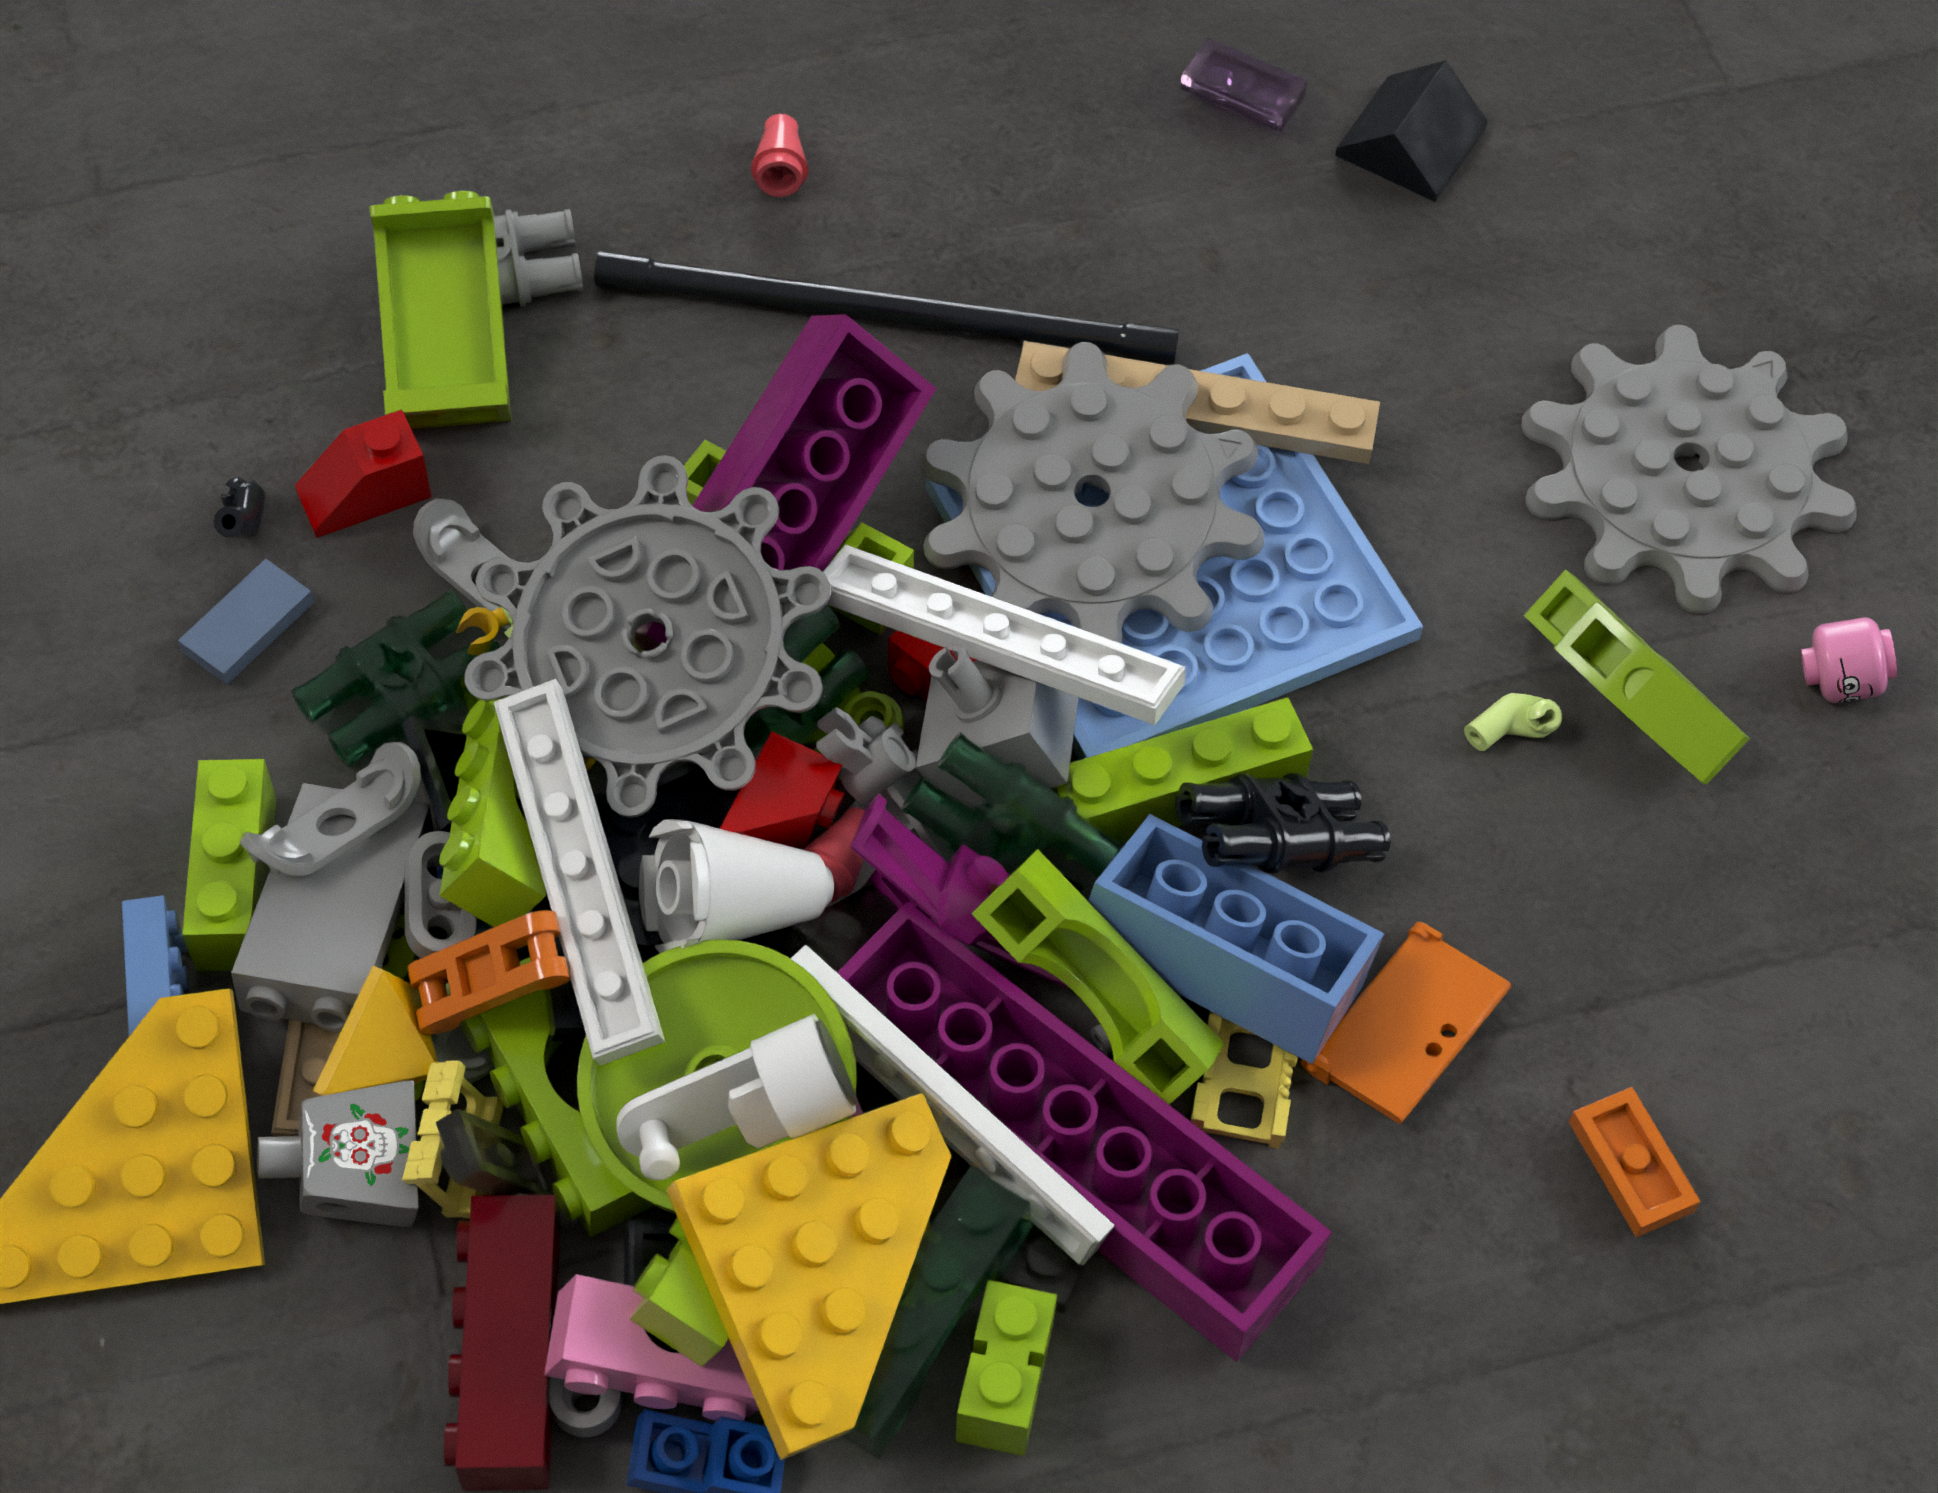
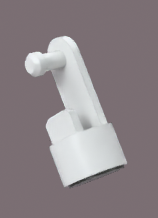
[616,1014,857,1181]

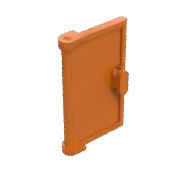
[1300,922,1512,1124]

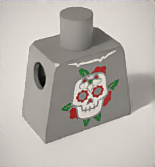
[257,1081,418,1227]

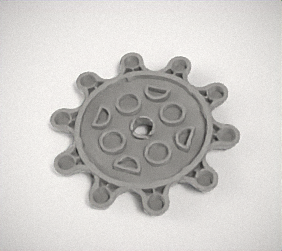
[1521,325,1857,615]
[921,342,1264,644]
[465,455,831,818]

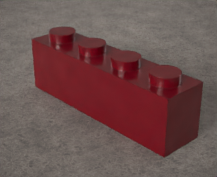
[444,1195,561,1491]

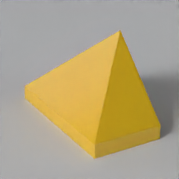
[313,966,438,1096]

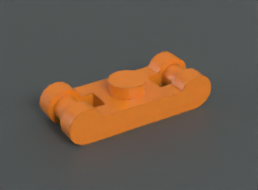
[407,910,570,1035]

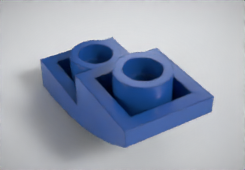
[626,1409,785,1493]

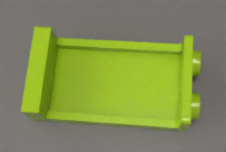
[369,191,512,429]

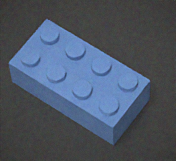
[1088,814,1385,1064]

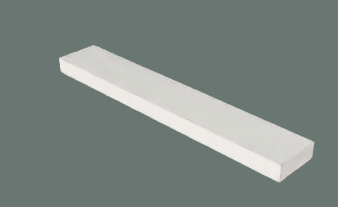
[823,545,1185,725]
[494,679,665,1066]
[791,945,1114,1265]

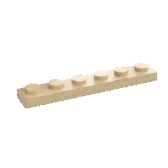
[1015,341,1380,464]

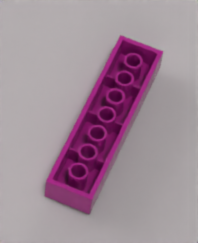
[837,901,1332,1362]

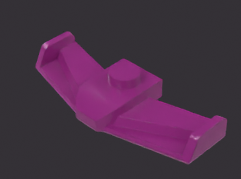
[850,793,1071,989]

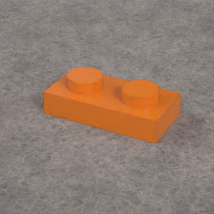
[1569,1087,1701,1238]

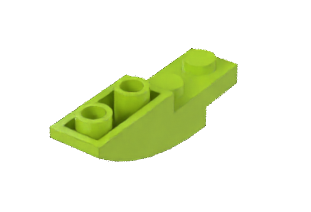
[1523,569,1750,785]

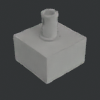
[915,644,1078,817]

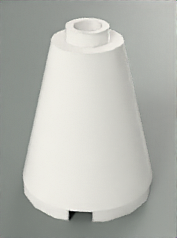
[639,819,834,953]

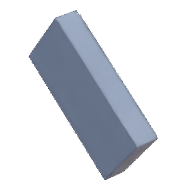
[178,559,314,685]

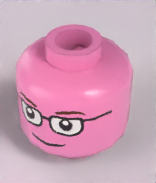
[1801,617,1897,703]

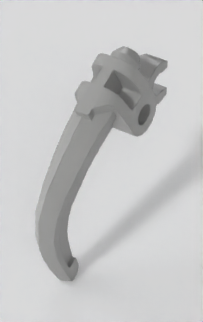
[817,707,965,925]

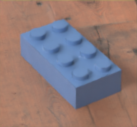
[122,895,190,1036]

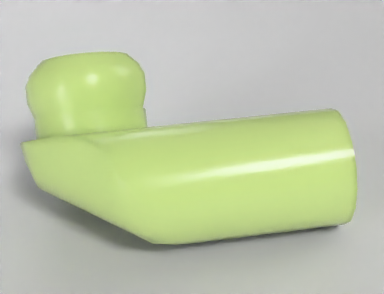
[1464,693,1562,751]

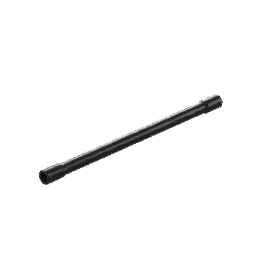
[594,251,1179,364]

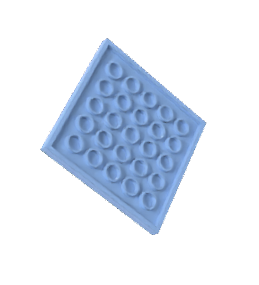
[925,353,1423,760]

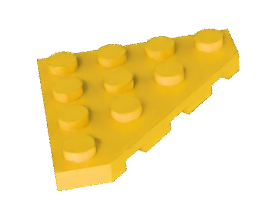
[0,988,266,1304]
[666,1093,951,1460]

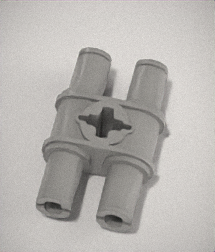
[494,209,583,307]

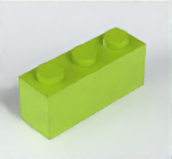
[182,759,277,971]

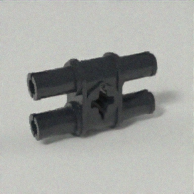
[1175,773,1391,874]

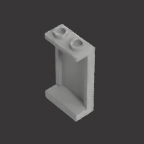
[231,783,434,1032]

